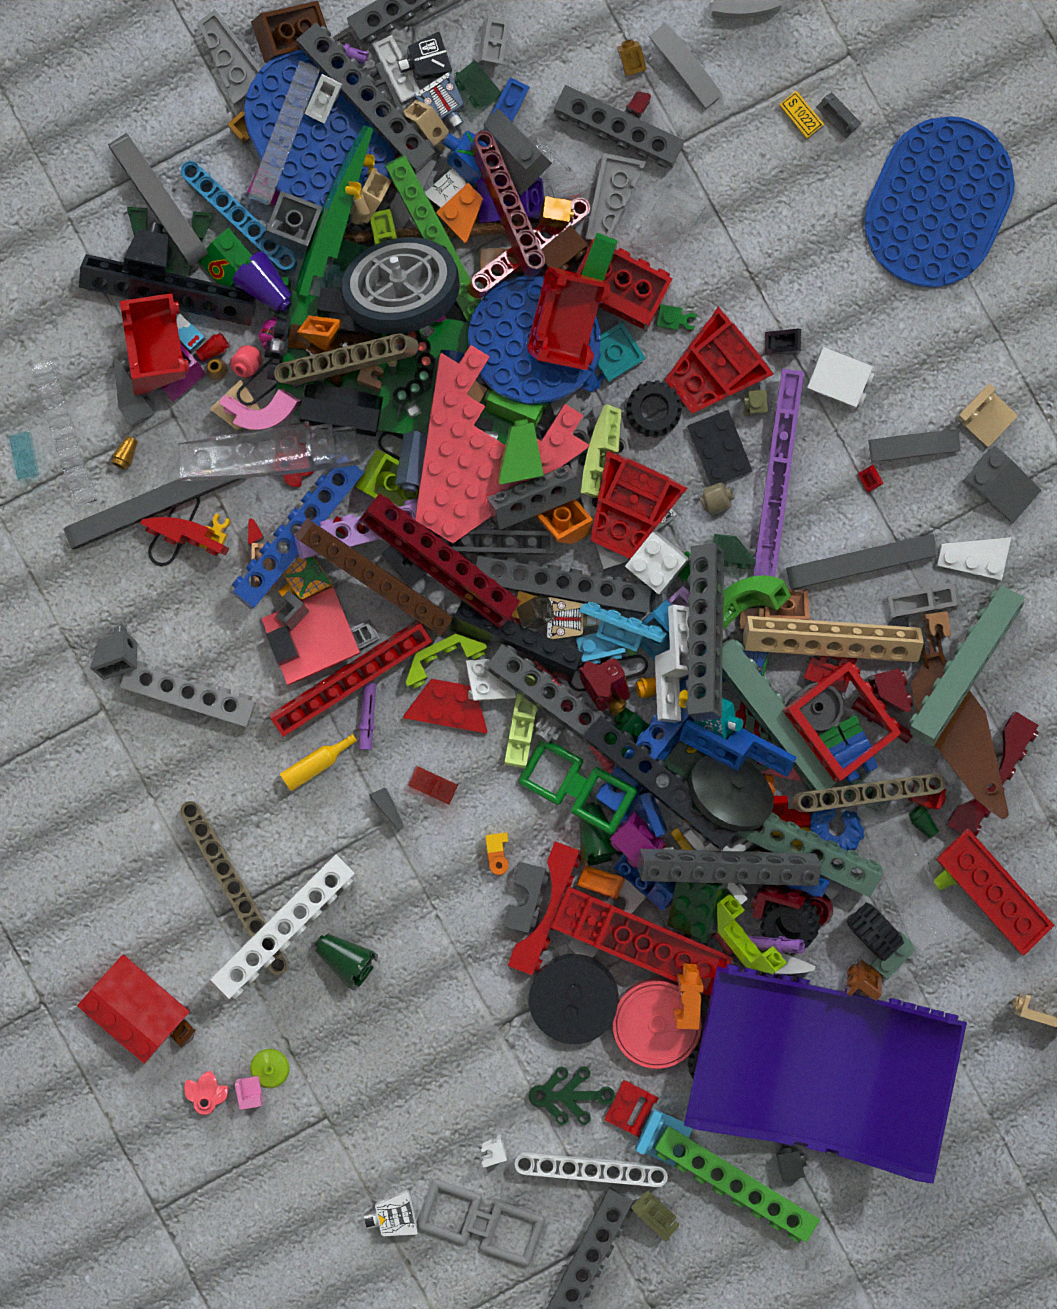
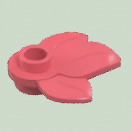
[184,1071,228,1115]

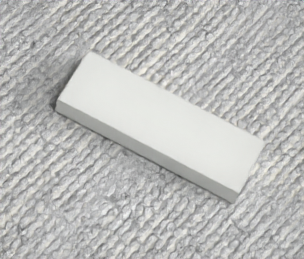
[372,35,420,104]

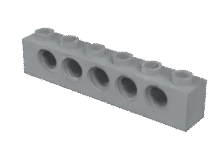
[120,661,256,727]

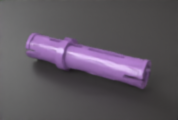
[358,683,377,750]
[747,935,805,954]

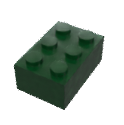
[667,882,728,943]

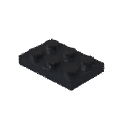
[687,409,753,486]

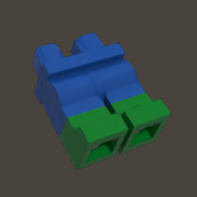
[818,715,878,783]

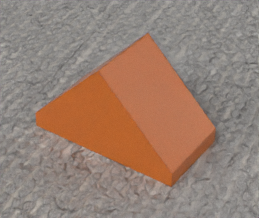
[297,316,342,352]

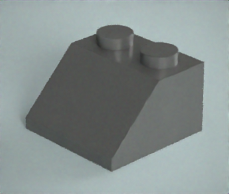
[264,191,322,254]

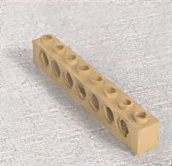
[743,616,924,662]

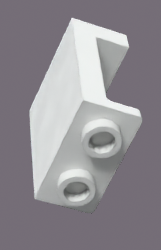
[806,347,874,409]

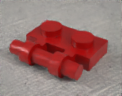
[803,656,857,693]

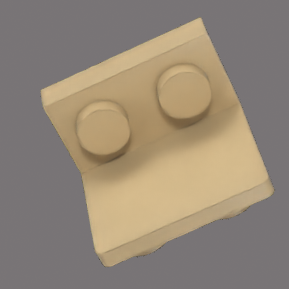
[956,383,1018,447]

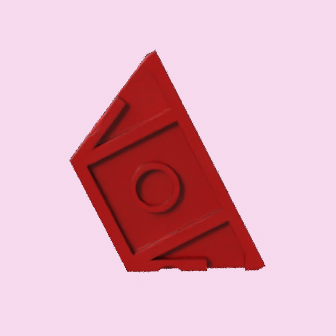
[404,679,488,734]

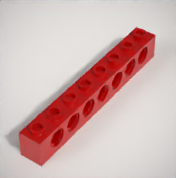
[269,620,432,737]

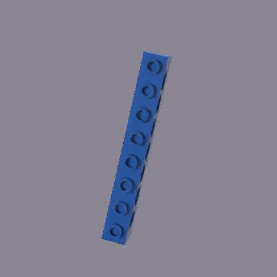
[230,456,364,609]
[596,671,725,813]

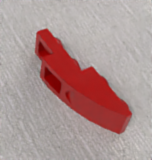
[140,517,230,556]

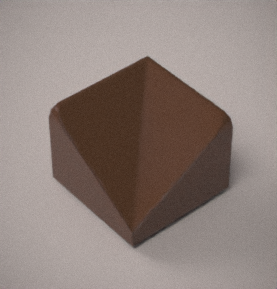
[288,324,311,351]

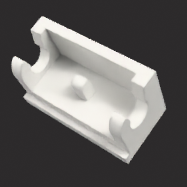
[481,1135,507,1168]

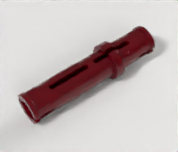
[851,696,913,744]

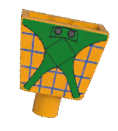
[278,557,334,600]

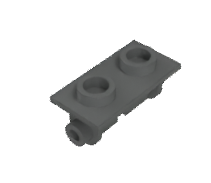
[816,92,862,138]

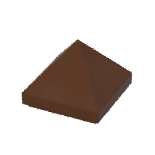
[171,1019,196,1047]

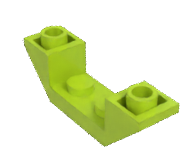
[405,634,487,689]
[717,893,787,974]

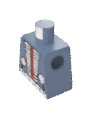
[414,72,464,129]

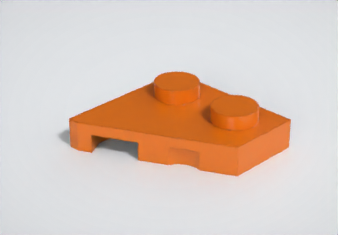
[436,183,483,244]

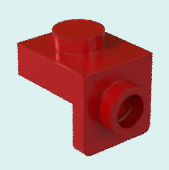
[908,784,946,810]

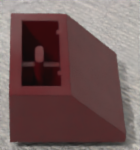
[867,668,913,714]

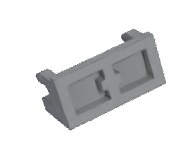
[477,17,509,67]

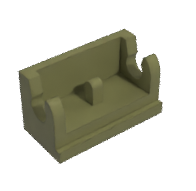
[631,1190,679,1242]

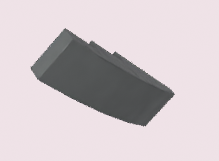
[868,429,961,462]

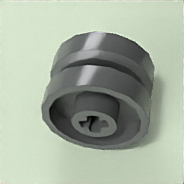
[791,682,844,733]

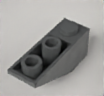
[114,357,155,428]

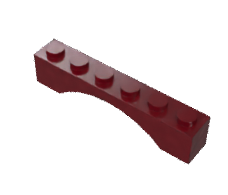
[945,711,1039,836]

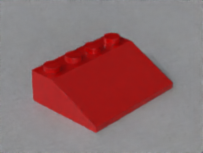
[77,954,190,1064]

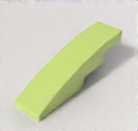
[581,404,621,498]
[504,675,537,769]

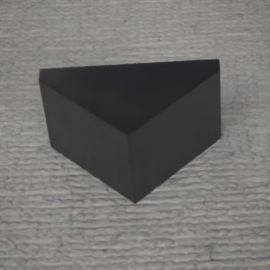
[765,328,801,355]

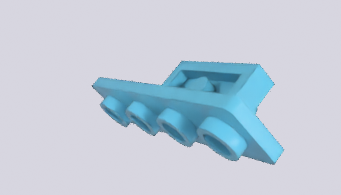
[579,602,667,652]

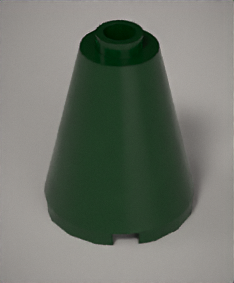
[579,802,623,866]
[315,934,378,991]

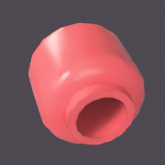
[230,345,263,378]

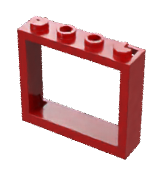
[782,662,901,782]

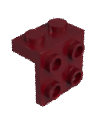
[751,884,808,919]

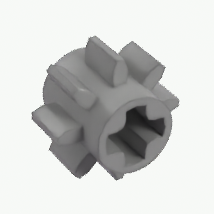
[534,716,562,744]

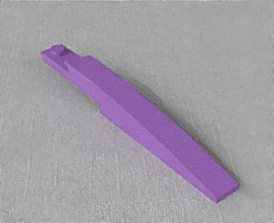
[753,369,804,577]

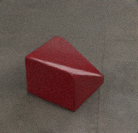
[626,92,651,118]

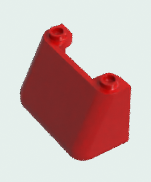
[527,267,611,370]
[120,294,189,395]

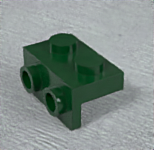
[604,707,650,757]

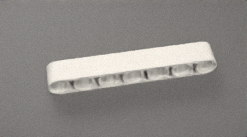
[515,1152,668,1187]

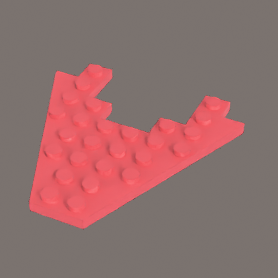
[415,345,589,543]

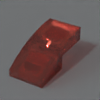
[407,765,458,805]

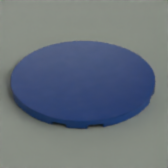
[468,276,601,405]

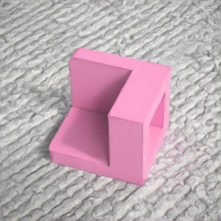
[235,1076,264,1110]

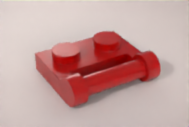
[604,1079,659,1138]

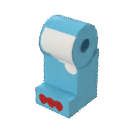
[176,314,206,353]

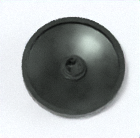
[689,755,774,832]

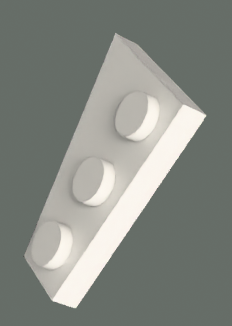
[936,537,1011,581]

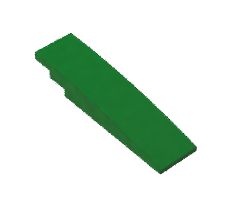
[294,125,373,297]

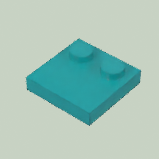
[597,322,646,383]

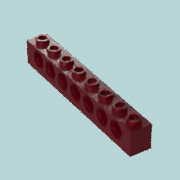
[359,493,521,628]

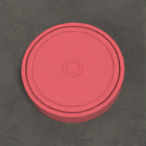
[613,978,702,1069]

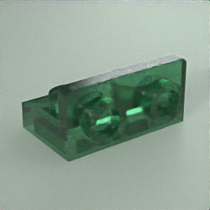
[454,60,502,111]

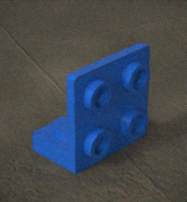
[614,792,668,837]

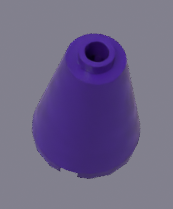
[232,251,292,312]

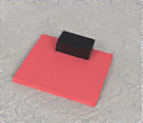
[261,587,361,686]

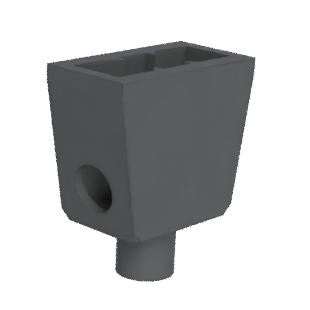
[90,626,138,680]

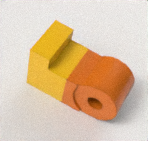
[485,832,509,875]

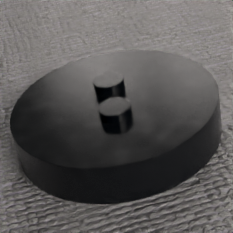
[529,954,619,1044]

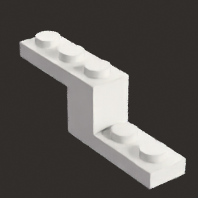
[655,605,690,723]

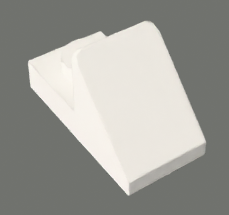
[304,74,342,123]

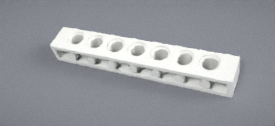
[208,855,355,1000]

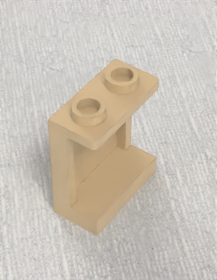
[1012,993,1057,1027]

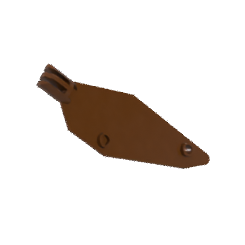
[911,633,1009,819]

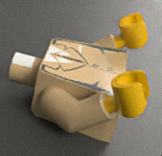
[345,154,392,224]

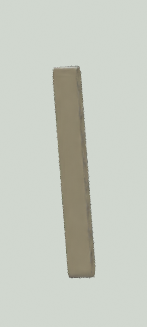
[180,801,289,975]

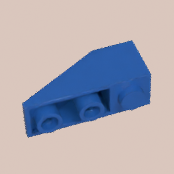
[613,853,676,911]

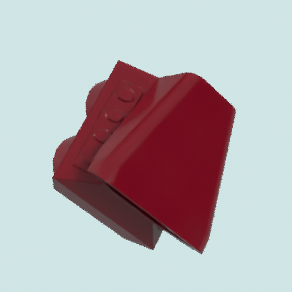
[579,658,630,712]

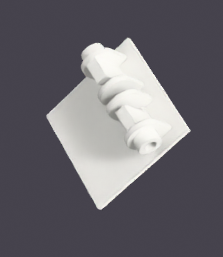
[466,659,516,701]

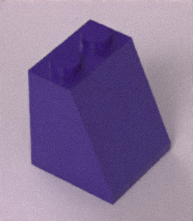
[475,177,544,225]

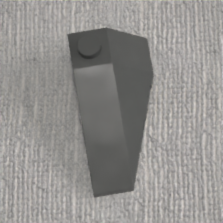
[483,108,552,195]

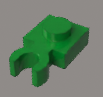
[656,304,697,331]

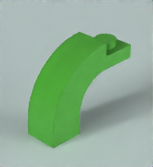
[723,575,791,629]

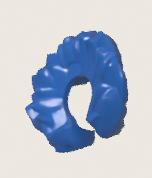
[810,808,865,851]

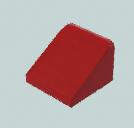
[248,518,264,546]

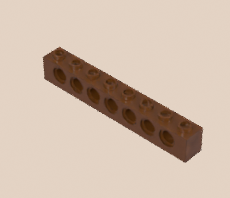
[295,518,453,636]

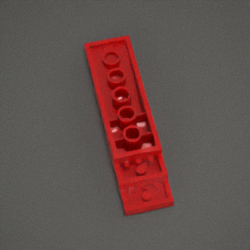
[550,886,733,996]

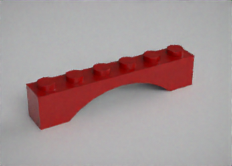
[508,841,581,975]

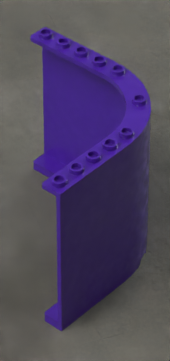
[684,964,967,1184]

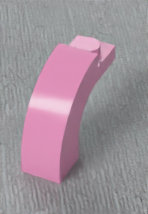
[219,389,302,429]

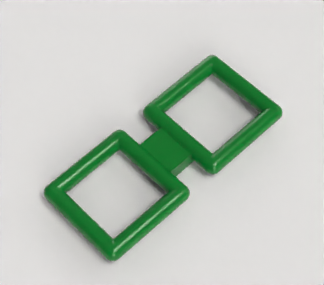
[518,741,637,835]

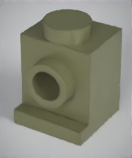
[743,390,768,416]

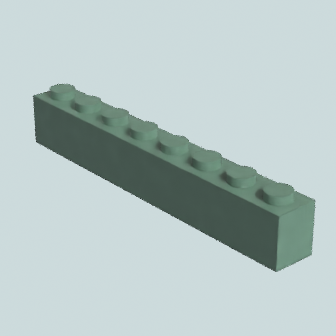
[909,585,1025,746]
[722,639,838,791]

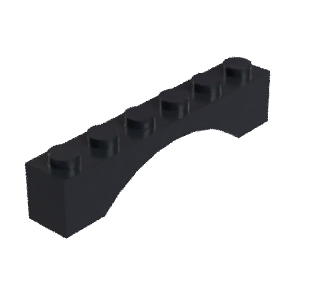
[450,600,584,683]

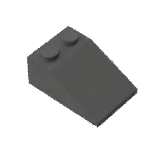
[963,445,1042,524]

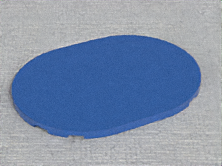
[244,49,396,216]
[865,116,1015,288]

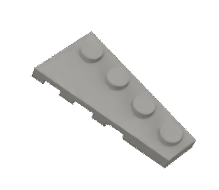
[198,9,261,106]
[585,153,646,241]

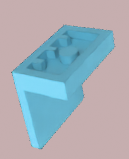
[576,633,626,665]
[635,1108,693,1167]

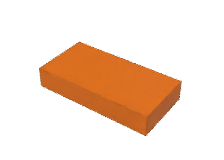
[577,865,625,900]

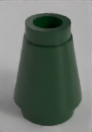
[907,805,939,839]

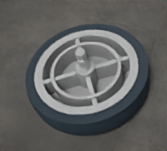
[342,237,460,334]

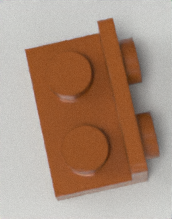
[846,959,882,1001]

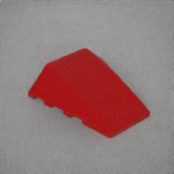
[665,306,774,414]
[590,451,688,559]

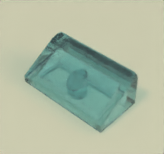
[9,431,39,479]

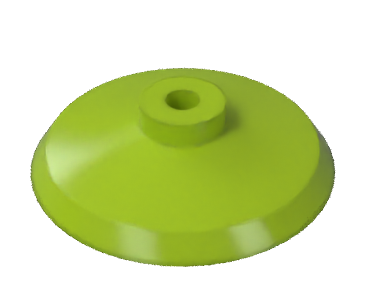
[250,1049,290,1089]

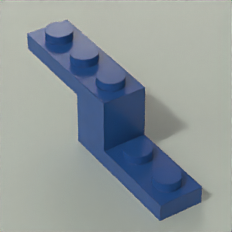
[679,720,797,777]

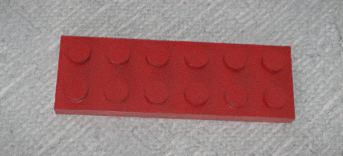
[936,829,1055,956]

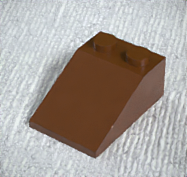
[251,1,327,63]

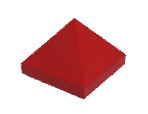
[857,465,884,493]

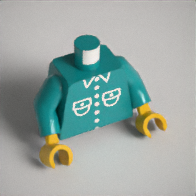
[678,690,743,753]

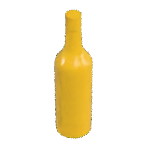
[280,734,357,792]

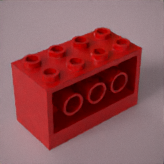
[576,239,673,331]

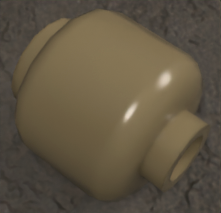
[700,483,735,515]

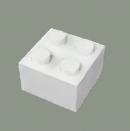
[625,531,689,594]

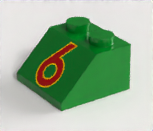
[198,228,252,287]

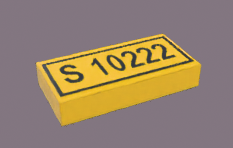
[779,91,824,139]

